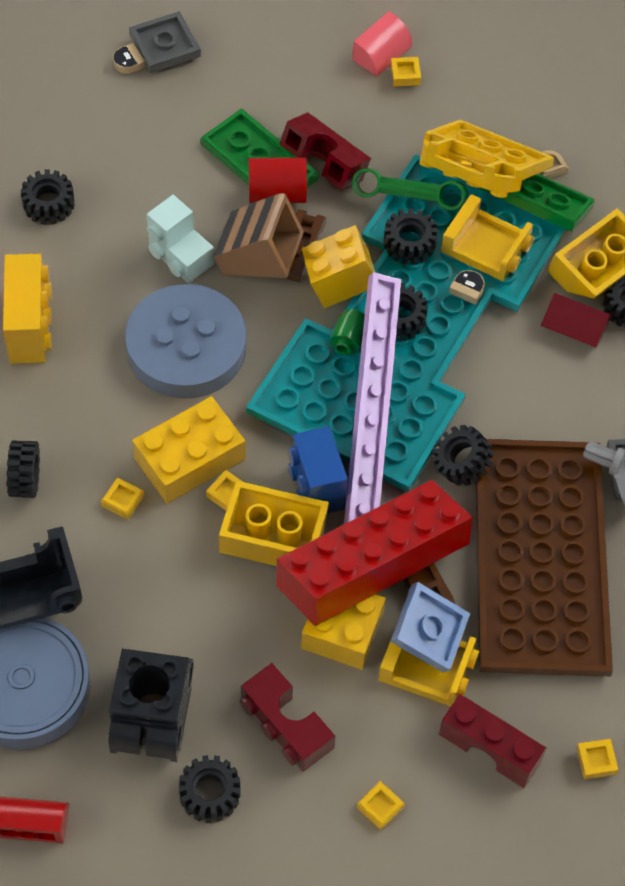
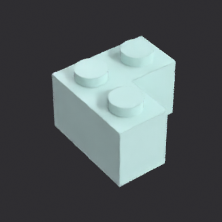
[147,195,214,284]

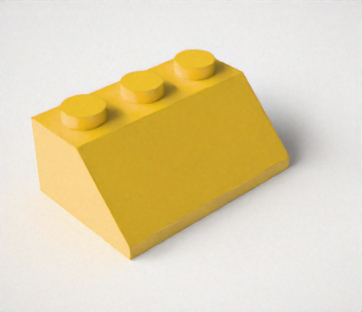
[547,208,625,299]
[219,480,329,566]

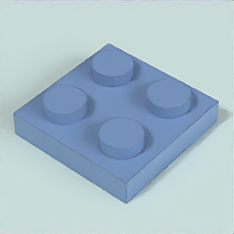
[390,582,470,673]

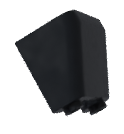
[0,526,82,629]

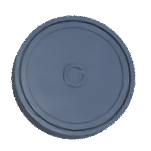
[125,284,246,398]
[0,618,91,749]

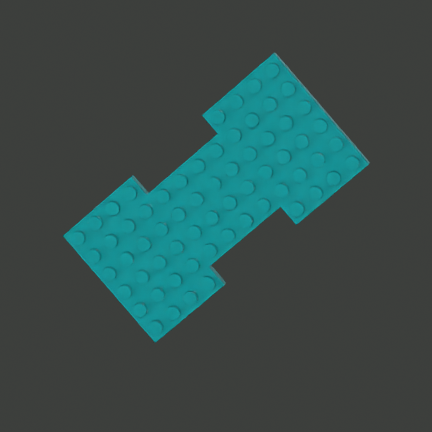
[246,154,567,492]

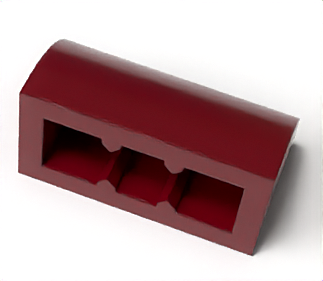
[540,293,611,348]

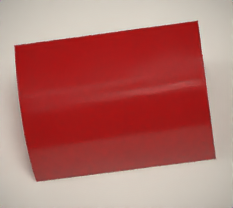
[249,158,307,204]
[0,796,70,844]

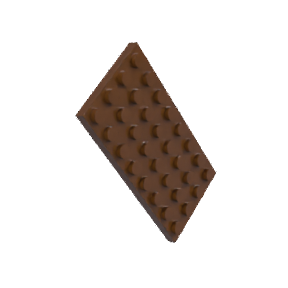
[476,439,613,677]

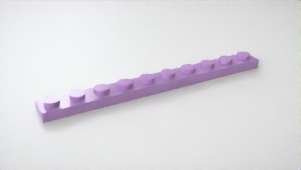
[344,272,401,524]

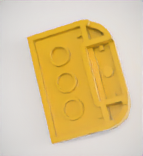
[419,119,554,198]

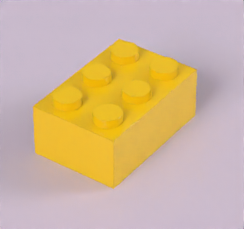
[3,253,52,364]
[132,396,246,504]

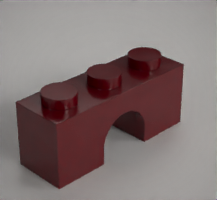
[279,112,371,191]
[240,663,336,772]
[439,694,547,788]

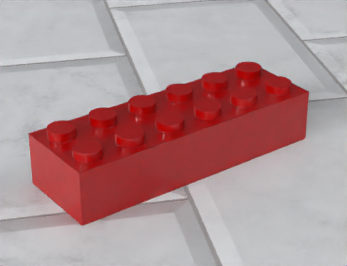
[276,480,473,626]

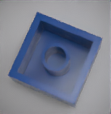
[288,426,348,514]

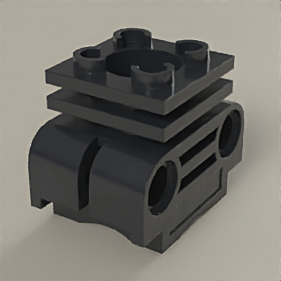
[108,648,194,762]

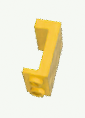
[441,194,534,281]
[378,636,480,707]

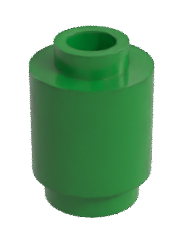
[330,309,365,355]

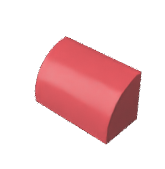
[352,11,412,77]

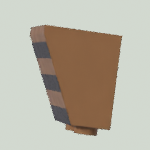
[213,194,304,278]

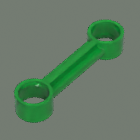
[352,168,468,210]

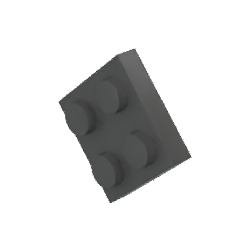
[129,11,201,73]

